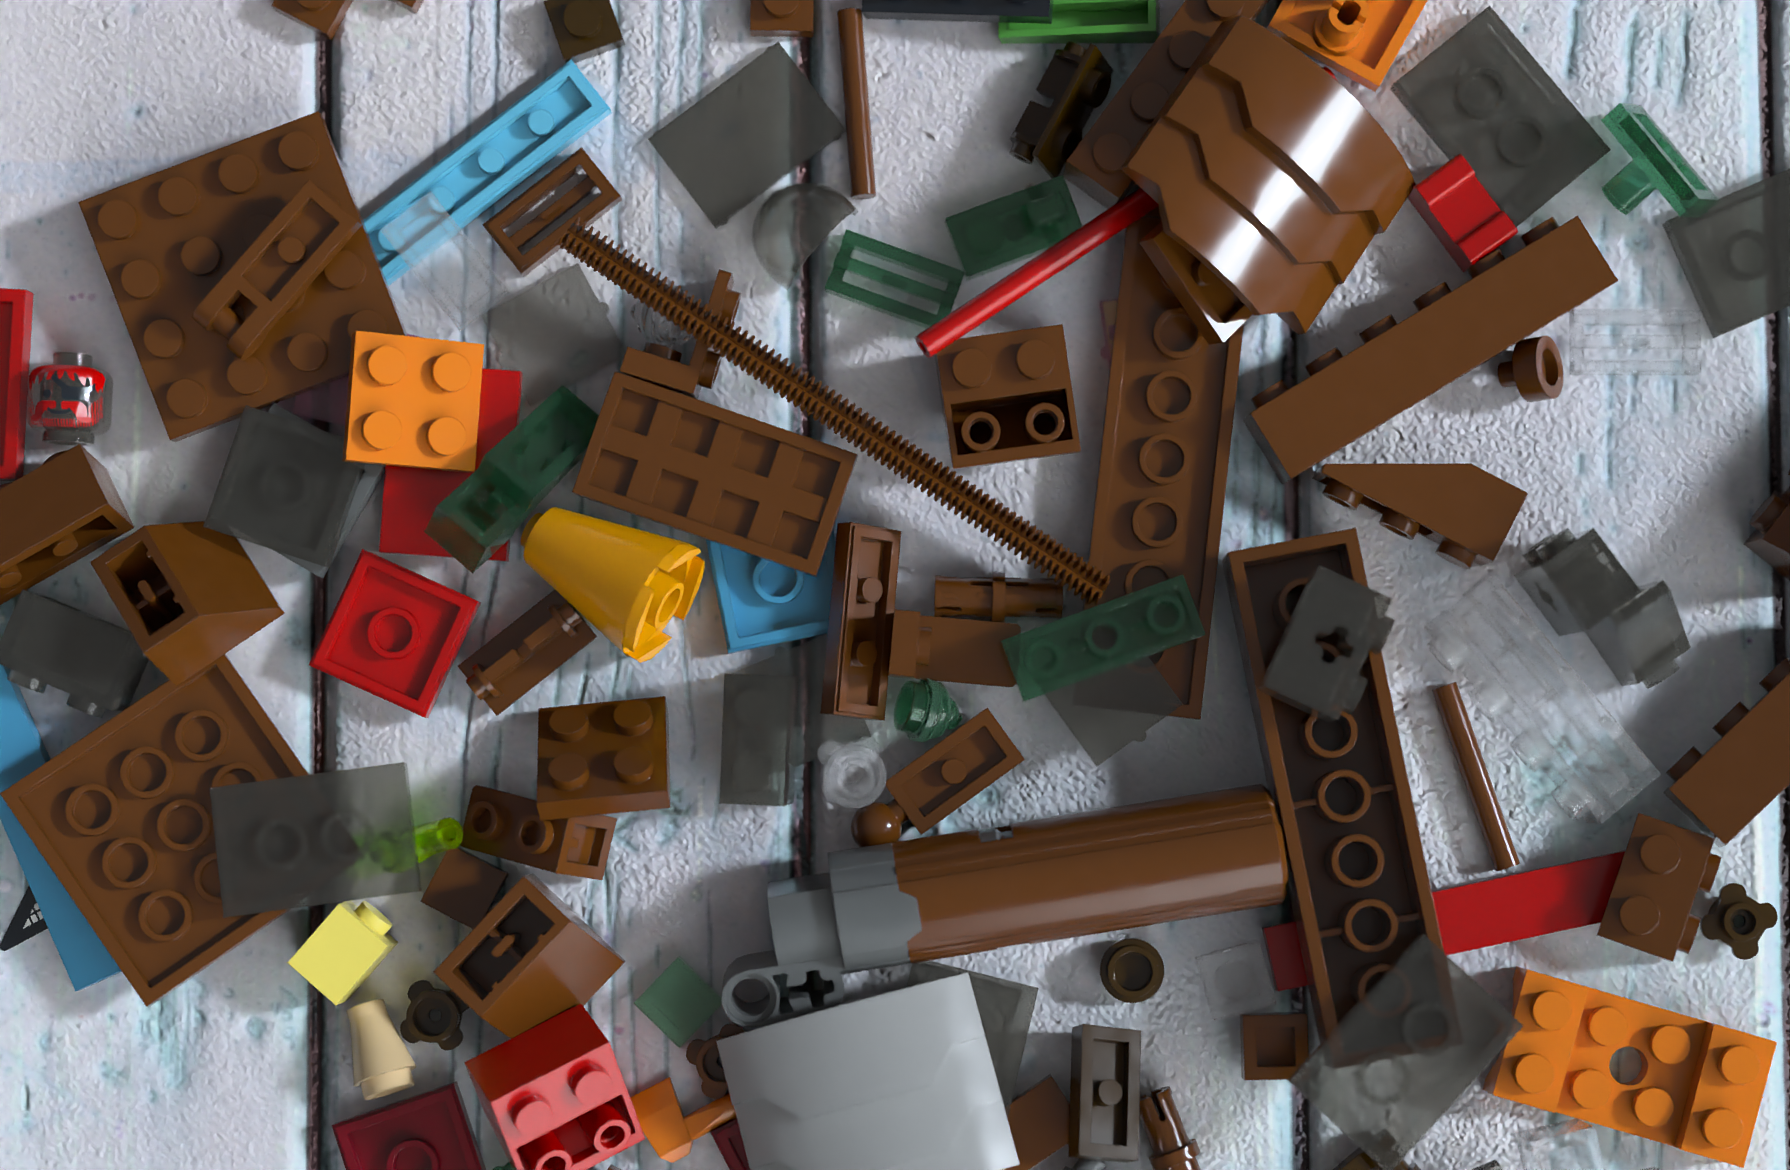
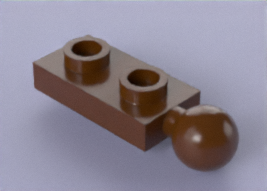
[851,708,1025,847]

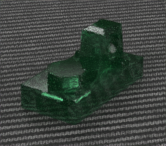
[945,175,1083,281]

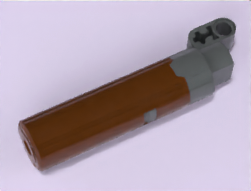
[722,784,1288,1027]

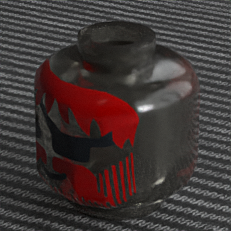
[27,352,114,446]

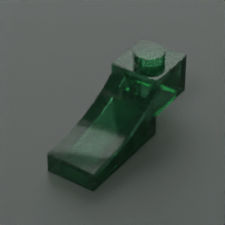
[424,384,599,573]

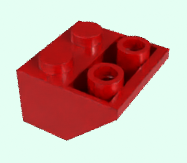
[464,1004,645,1170]

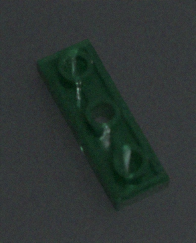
[1001,574,1206,702]

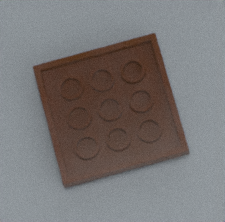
[78,111,408,442]
[0,653,367,1007]

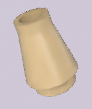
[346,999,417,1100]

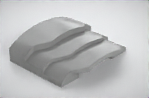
[716,973,1020,1170]

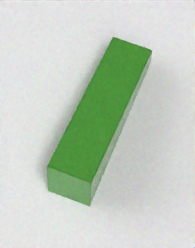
[999,0,1160,44]

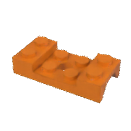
[1482,966,1777,1168]

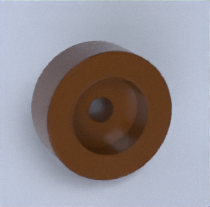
[1497,336,1564,402]

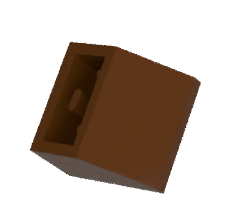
[934,324,1081,470]
[90,520,285,686]
[433,874,626,1039]

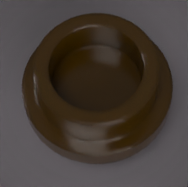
[1100,938,1164,1003]

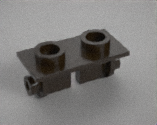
[1009,41,1114,180]

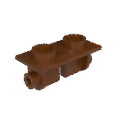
[458,590,597,716]

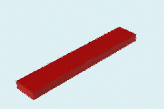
[1262,850,1625,991]

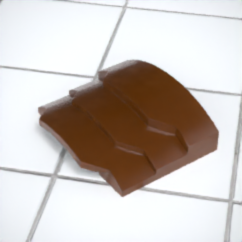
[1120,15,1416,335]

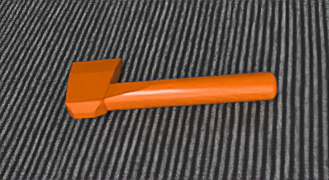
[630,1077,737,1163]

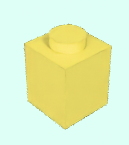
[287,901,399,1005]

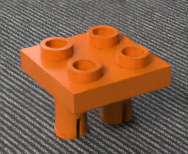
[1267,0,1428,92]

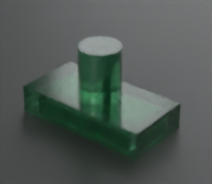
[1601,103,1720,217]

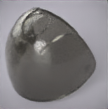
[752,182,859,290]

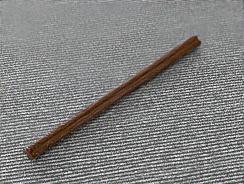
[558,217,1111,606]

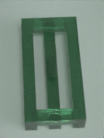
[825,229,965,328]

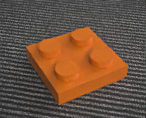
[342,331,484,473]

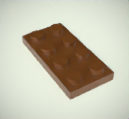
[572,371,858,577]

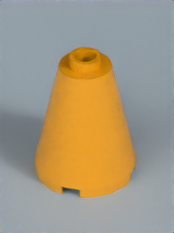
[520,507,705,663]

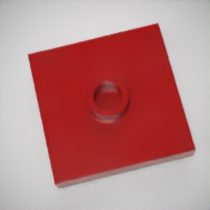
[309,549,481,718]

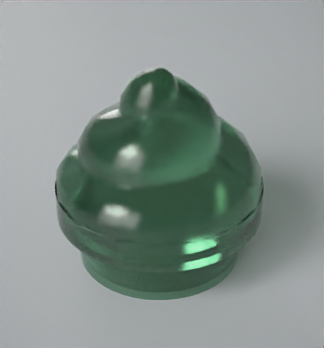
[894,678,962,743]

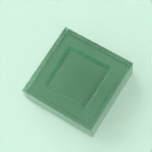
[633,956,722,1048]

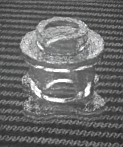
[817,735,887,808]

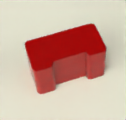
[1407,153,1518,272]

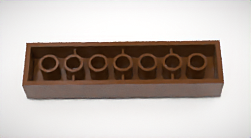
[1222,528,1463,1069]

